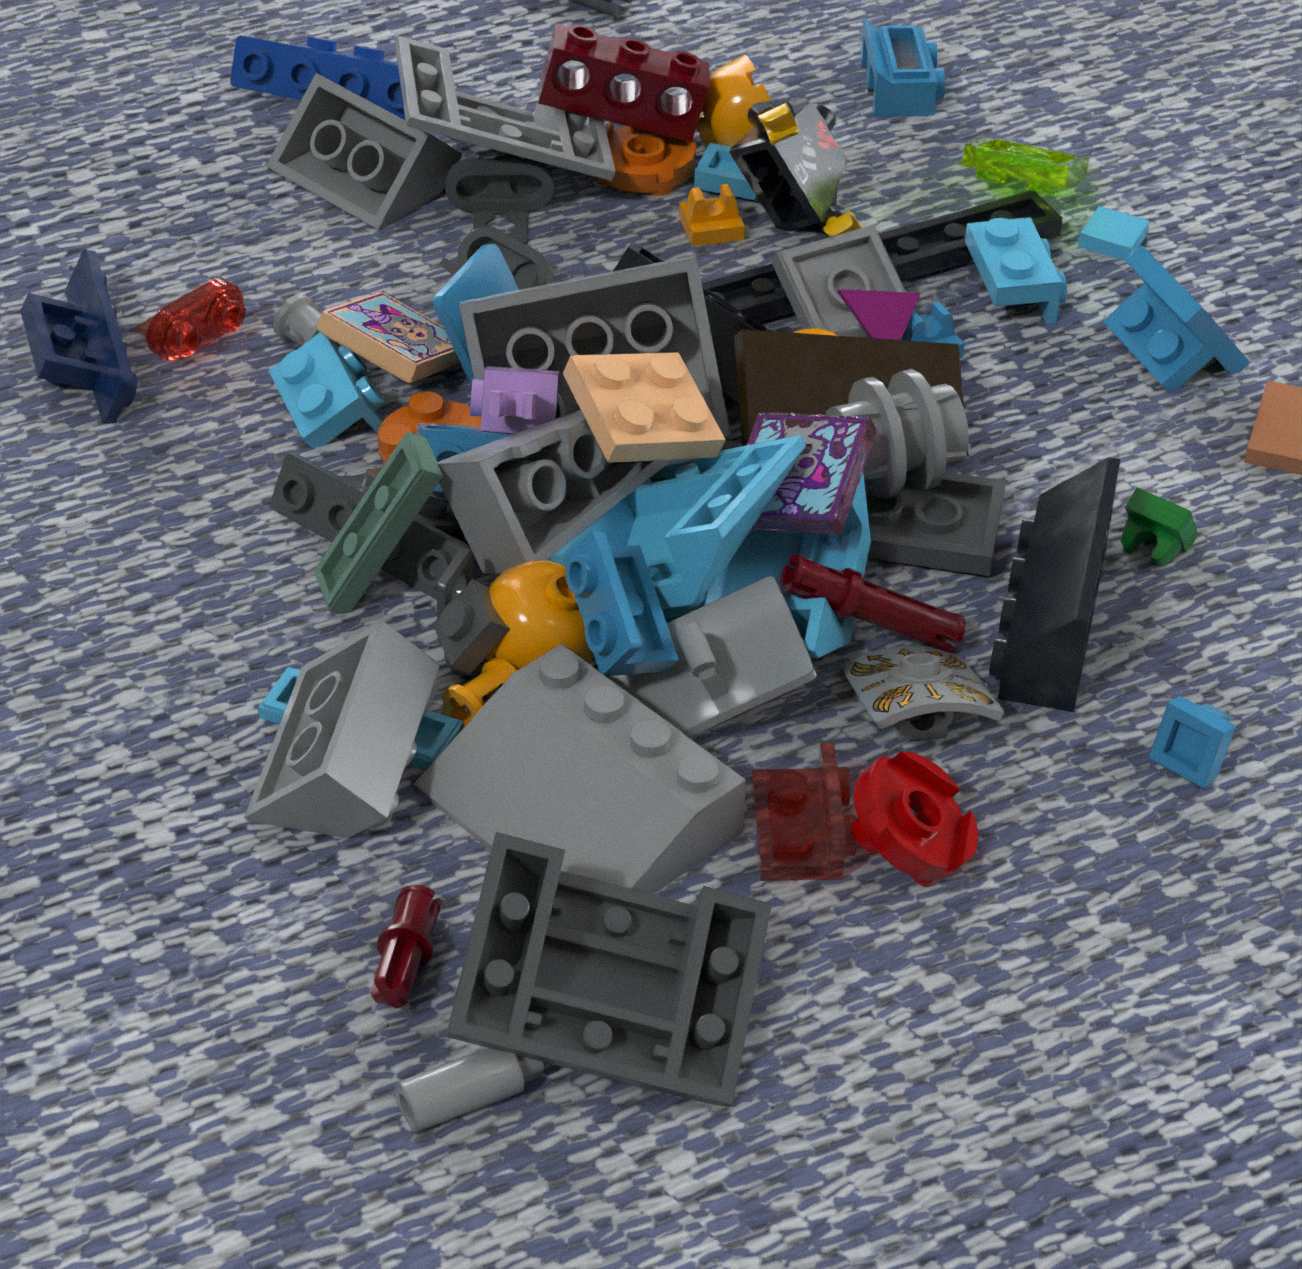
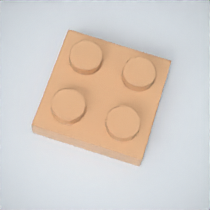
[563,352,726,463]

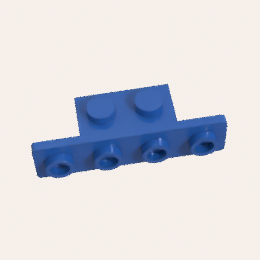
[230,35,406,121]

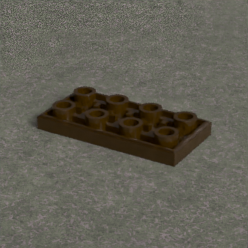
[734,329,969,459]

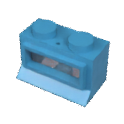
[860,17,945,117]

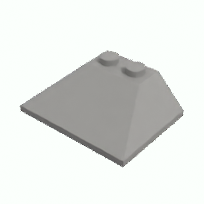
[395,36,616,181]

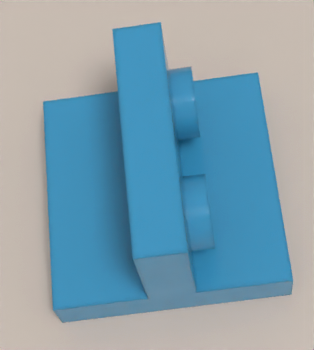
[1103,245,1250,392]

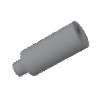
[395,1048,544,1133]

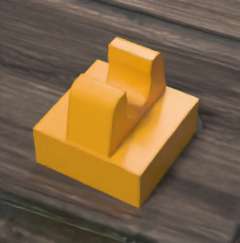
[679,184,745,247]

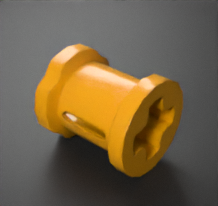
[441,657,517,728]

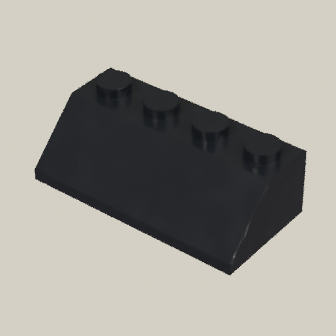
[989,457,1121,712]

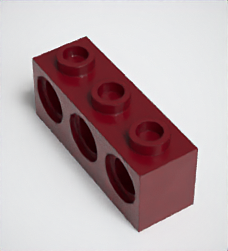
[538,23,709,142]

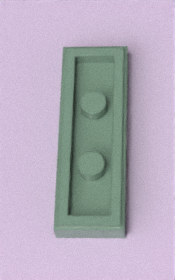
[314,431,443,614]

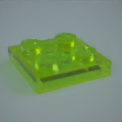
[961,136,1090,194]

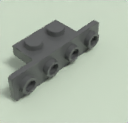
[270,454,477,601]

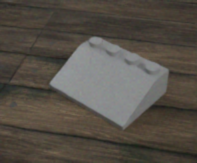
[459,256,730,437]
[414,644,746,895]

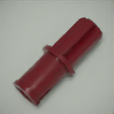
[371,885,441,1009]

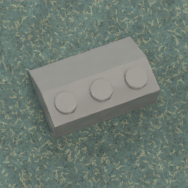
[266,73,462,230]
[244,620,440,838]

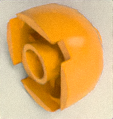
[697,55,771,148]
[486,560,594,671]

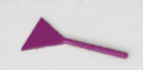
[837,289,921,340]

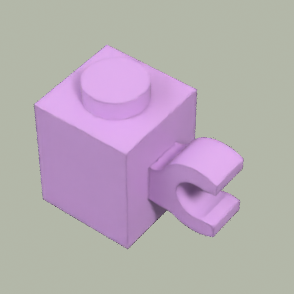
[470,366,559,433]

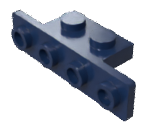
[20,249,137,424]

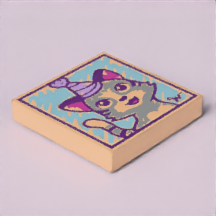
[316,292,461,384]

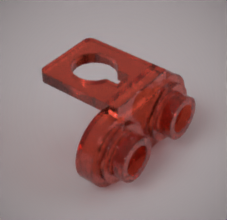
[136,278,246,361]

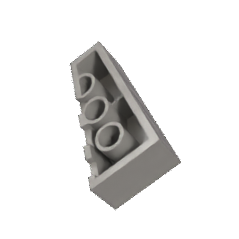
[437,410,672,574]

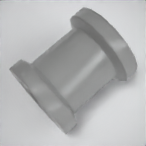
[273,294,342,347]

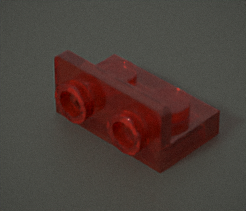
[751,742,857,881]

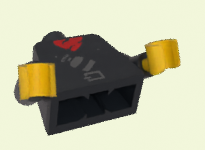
[729,100,862,237]

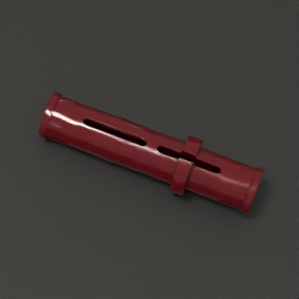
[779,554,966,653]

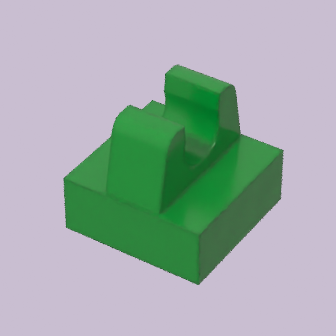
[1121,487,1198,567]

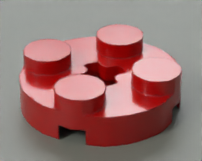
[852,751,978,887]

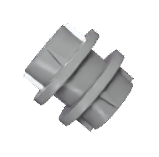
[825,369,969,499]

